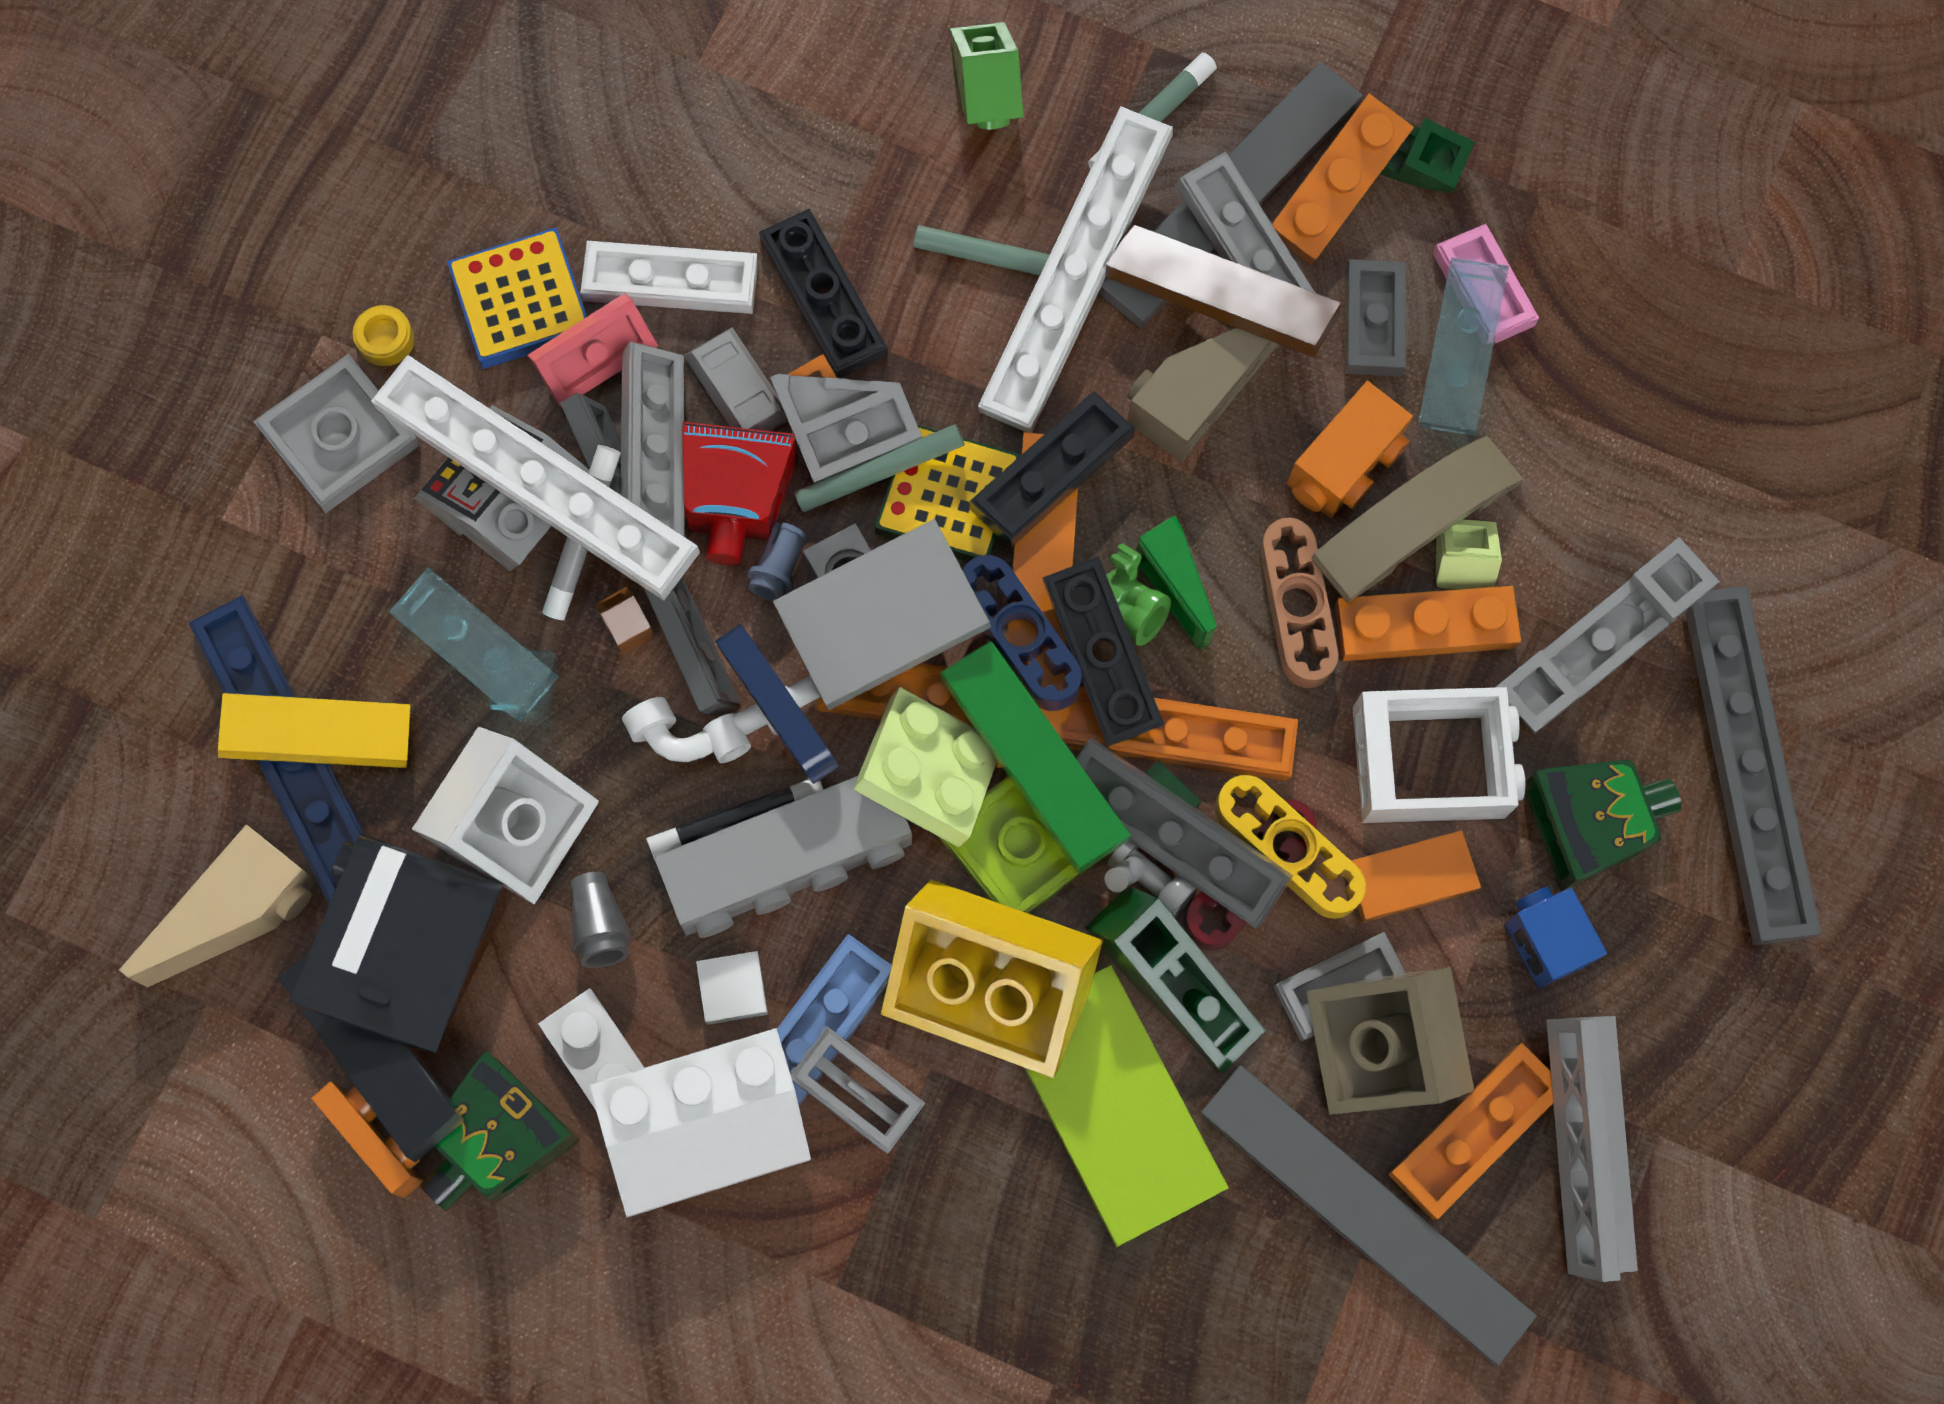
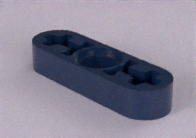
[962,555,1082,711]
[715,624,839,784]

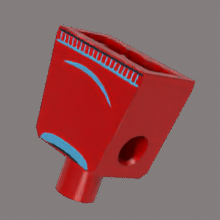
[682,422,798,566]

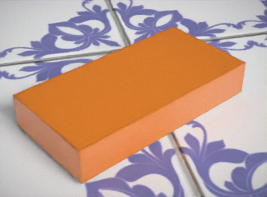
[1351,830,1481,923]

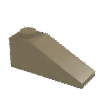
[1127,328,1279,462]

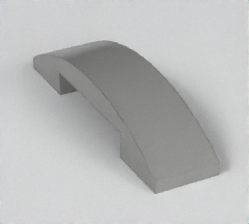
[1495,537,1720,734]

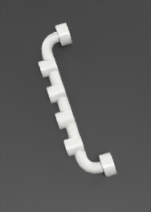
[622,676,847,763]

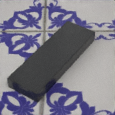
[969,391,1136,548]

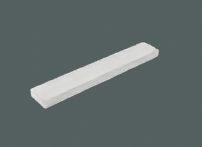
[978,107,1173,433]
[371,355,700,600]

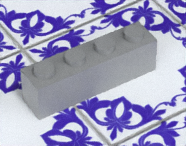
[654,776,912,938]

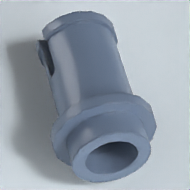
[747,522,808,602]

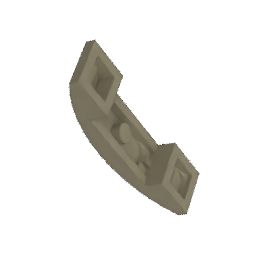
[1311,436,1524,603]

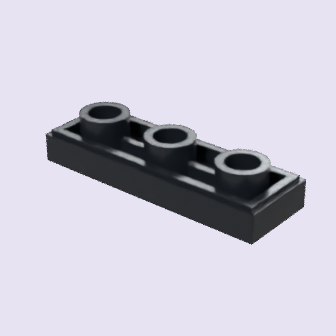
[759,208,888,378]
[1042,556,1164,747]

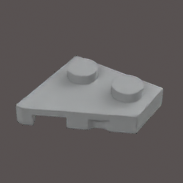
[770,374,922,483]

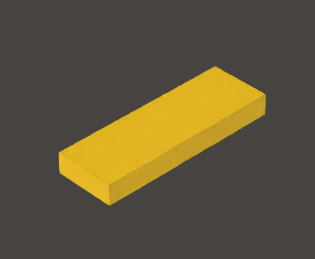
[218,693,410,768]

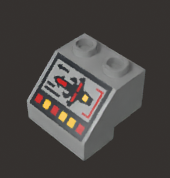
[414,405,589,571]

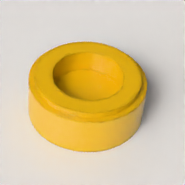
[353,305,414,366]

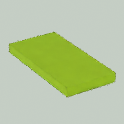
[1024,965,1229,1248]

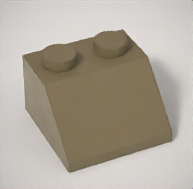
[1306,967,1474,1115]

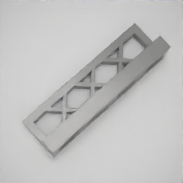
[1547,1016,1638,1282]

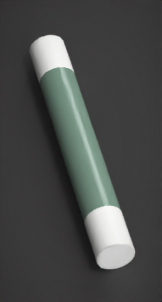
[1088,53,1217,169]

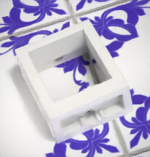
[1353,687,1525,823]

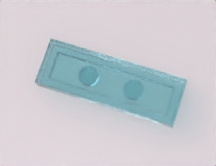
[1418,258,1509,436]
[389,567,559,722]

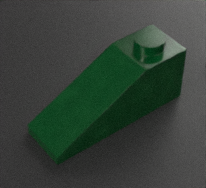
[1084,886,1266,1073]

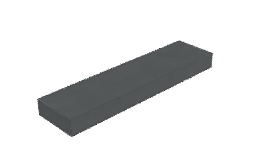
[1077,739,1294,928]

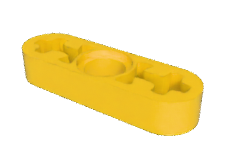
[1215,775,1366,919]

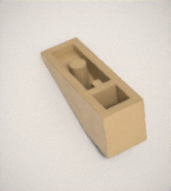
[119,824,317,987]

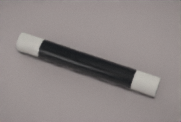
[647,780,823,860]

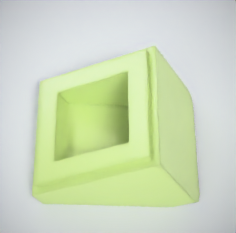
[1435,519,1502,590]

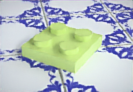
[853,687,997,847]

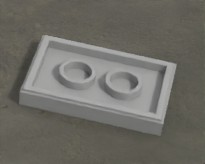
[773,519,991,710]

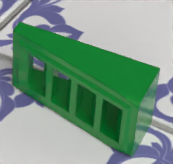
[1136,516,1217,650]

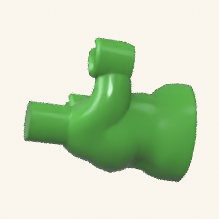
[1106,543,1171,646]

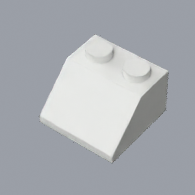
[412,727,599,904]

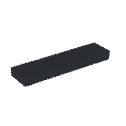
[278,951,465,1162]

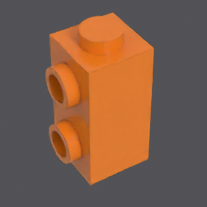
[1287,380,1413,519]

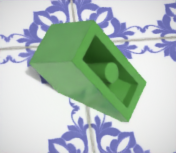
[950,22,1024,129]

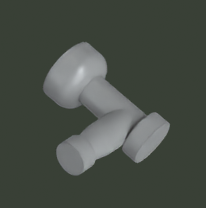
[1104,841,1199,919]

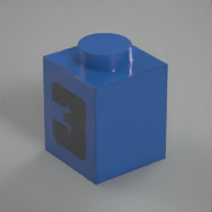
[1504,886,1608,989]

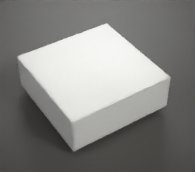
[696,951,768,1025]

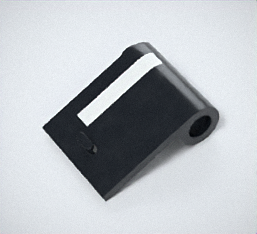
[289,833,503,1055]

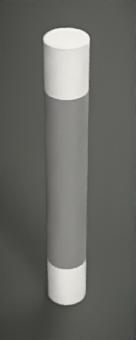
[542,445,621,620]

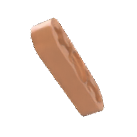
[1260,518,1339,688]

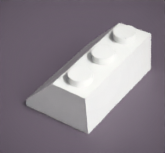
[589,1028,811,1218]

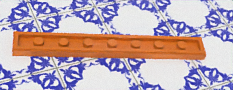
[817,663,1298,782]

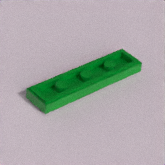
[940,641,1131,874]

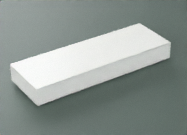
[580,241,758,314]

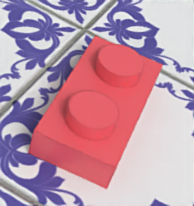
[527,293,658,408]

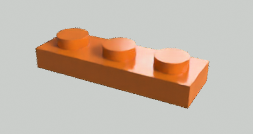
[1272,93,1414,265]
[1334,586,1521,661]
[1388,1043,1553,1221]

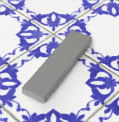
[620,341,684,537]

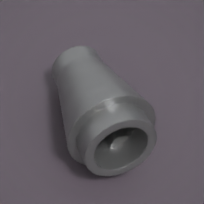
[570,872,633,968]

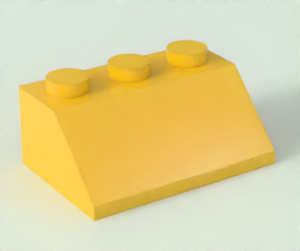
[881,879,1103,1078]

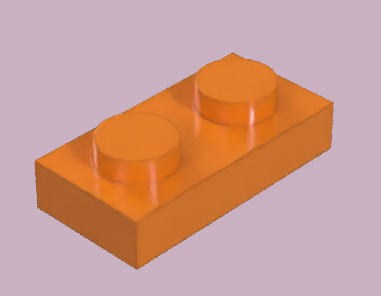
[311,1081,424,1198]

